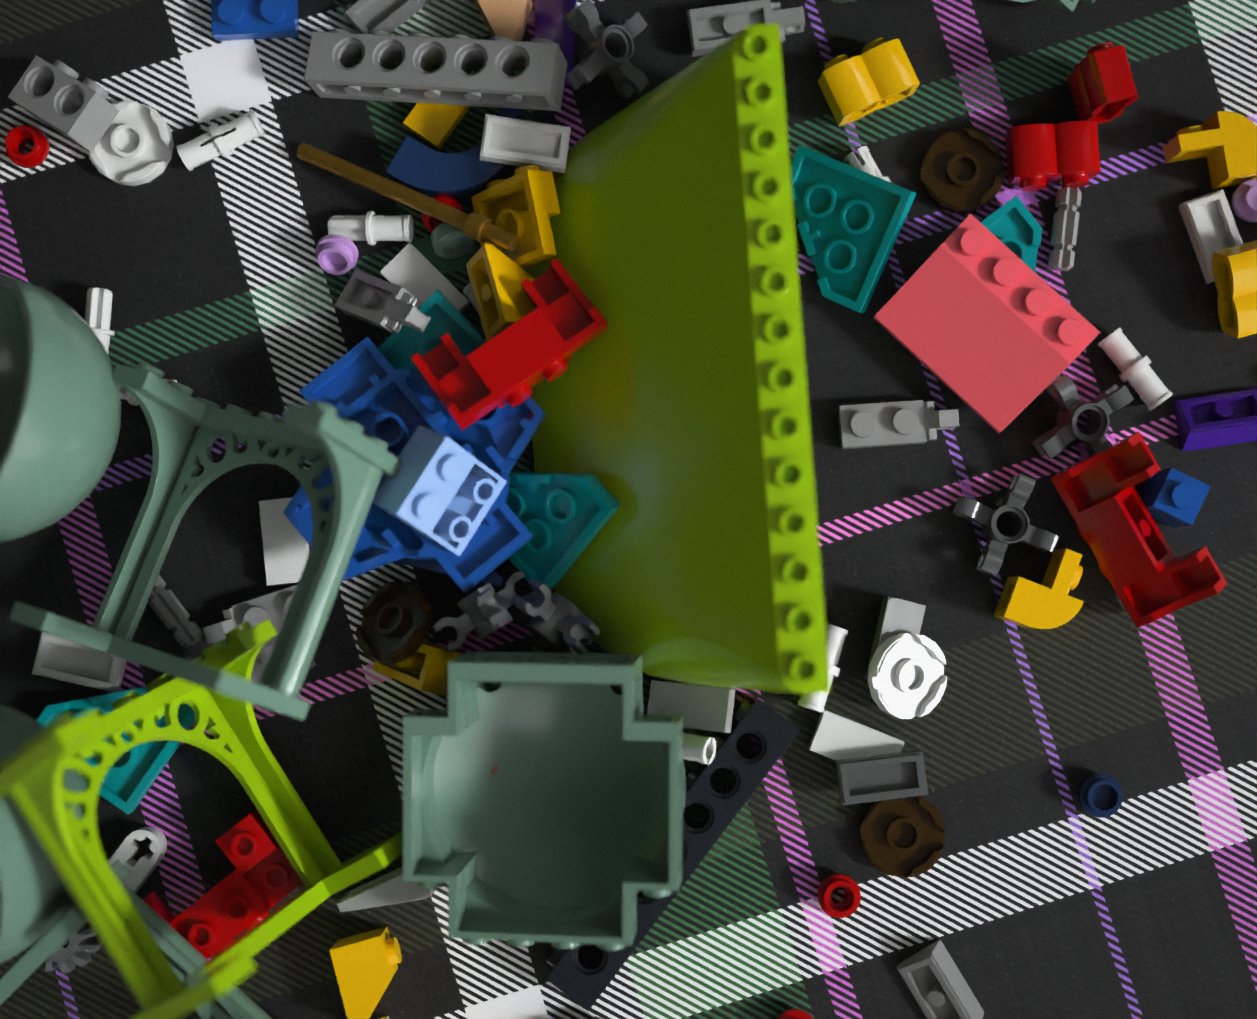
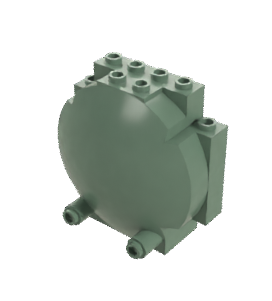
[403,651,686,951]

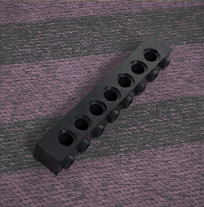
[546,696,800,1011]

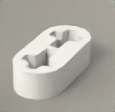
[108,826,167,893]

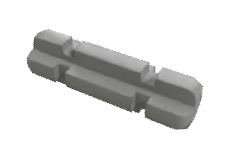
[1048,187,1082,271]
[149,575,203,648]

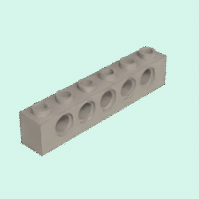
[304,28,567,111]

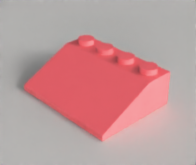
[873,213,1100,433]

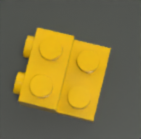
[471,165,560,269]

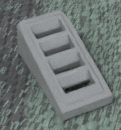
[337,866,435,912]

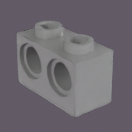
[8,55,119,152]

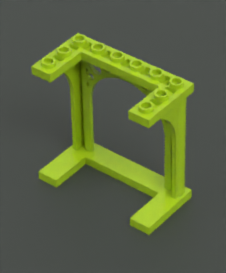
[0,619,403,1019]

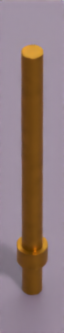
[297,143,519,252]

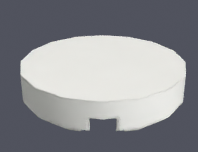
[88,100,174,186]
[868,633,947,719]

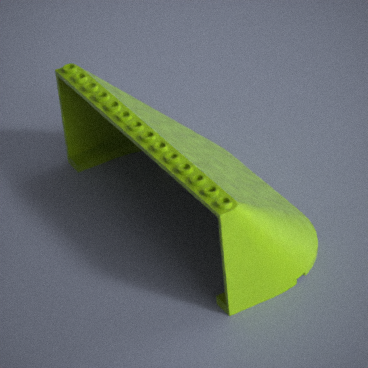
[524,23,830,694]

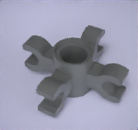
[563,0,649,100]
[1031,374,1134,458]
[952,474,1059,575]
[432,571,534,652]
[511,579,601,654]

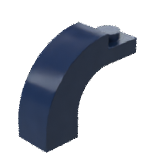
[386,108,527,202]

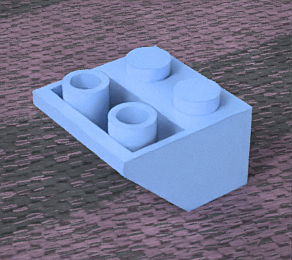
[372,425,507,556]

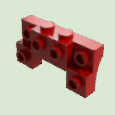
[410,258,608,431]
[1050,432,1228,628]
[142,810,303,959]

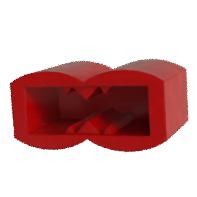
[1067,42,1138,125]
[1005,121,1101,191]

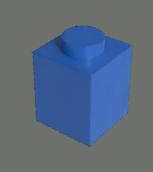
[1141,467,1211,528]

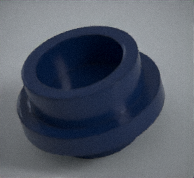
[1078,774,1123,818]

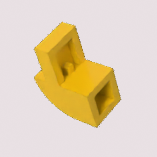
[1163,111,1257,189]
[994,548,1084,629]

